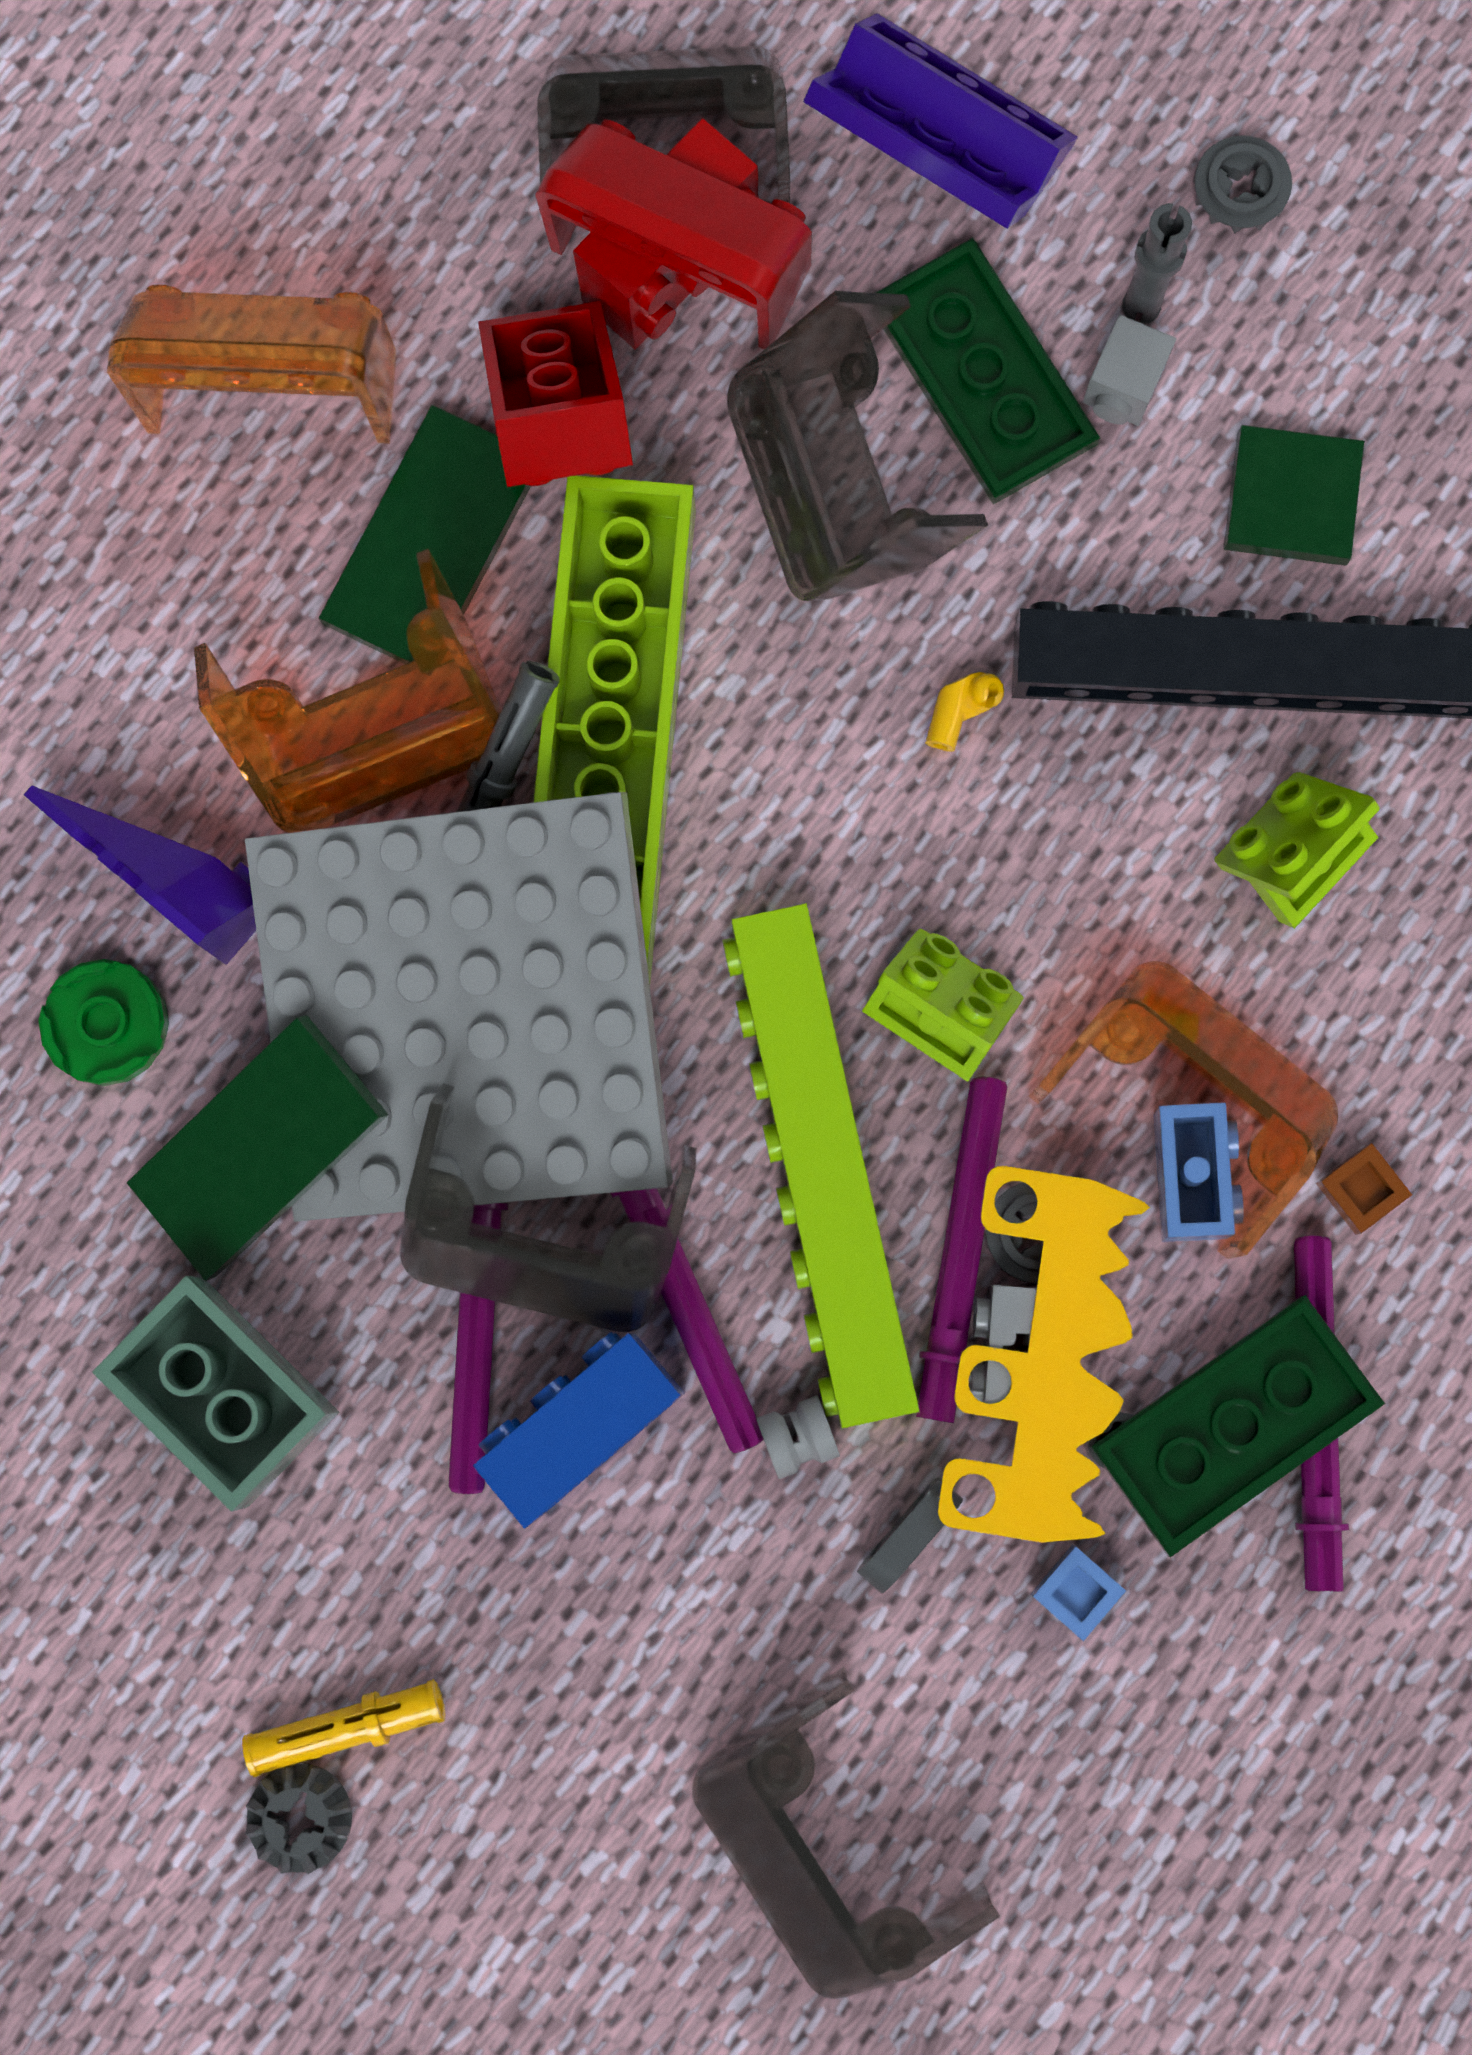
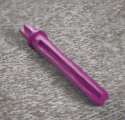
[916,1076,1008,1423]
[610,1188,764,1453]
[448,1203,509,1494]
[1294,1235,1349,1592]

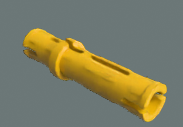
[242,1679,446,1778]

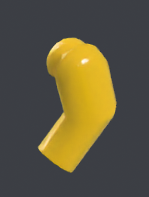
[925,672,1004,752]

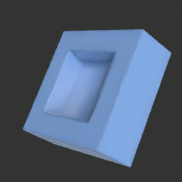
[1031,1544,1126,1641]

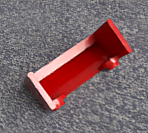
[535,120,812,352]

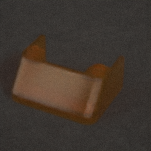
[107,285,396,444]
[194,549,501,833]
[1029,961,1339,1259]

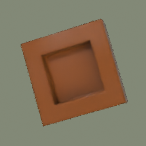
[1316,1143,1412,1235]

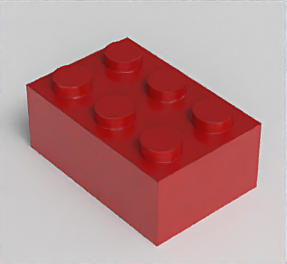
[573,118,759,350]
[478,301,633,487]

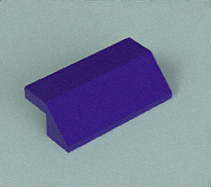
[803,13,1078,229]

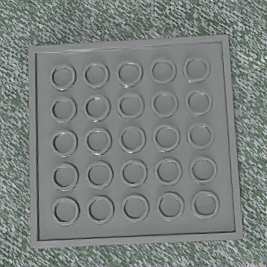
[245,792,673,1222]

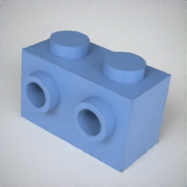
[1153,1103,1244,1242]

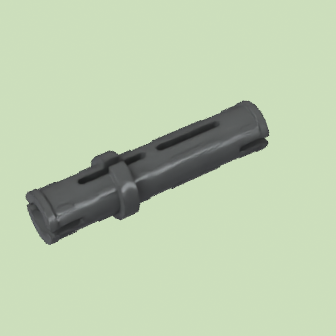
[1122,203,1192,324]
[456,661,560,812]

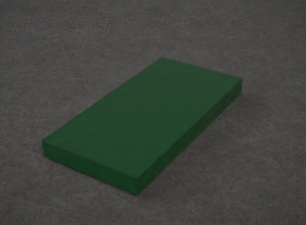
[868,238,1100,505]
[319,405,531,677]
[126,1015,389,1281]
[1089,1295,1385,1558]

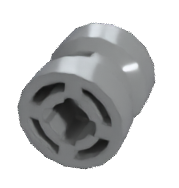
[756,1395,840,1479]

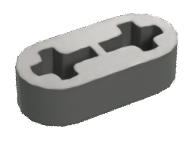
[857,1477,963,1594]

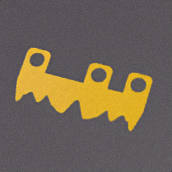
[938,1166,1150,1543]

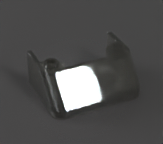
[537,46,790,203]
[727,290,988,601]
[400,1083,697,1332]
[692,1666,1000,1999]

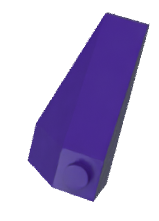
[23,785,256,965]

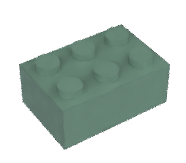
[92,1276,340,1512]

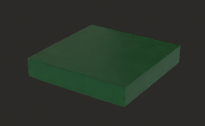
[1223,425,1365,566]

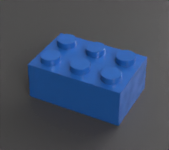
[473,1332,685,1529]

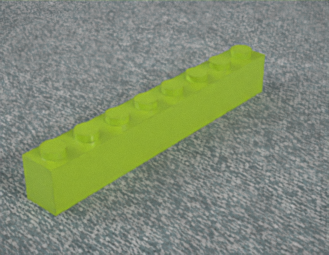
[722,903,920,1429]

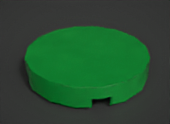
[38,959,169,1086]

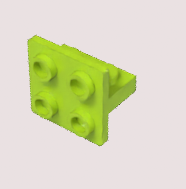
[1215,772,1380,929]
[862,929,1024,1082]

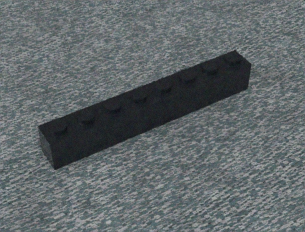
[1012,601,1472,719]

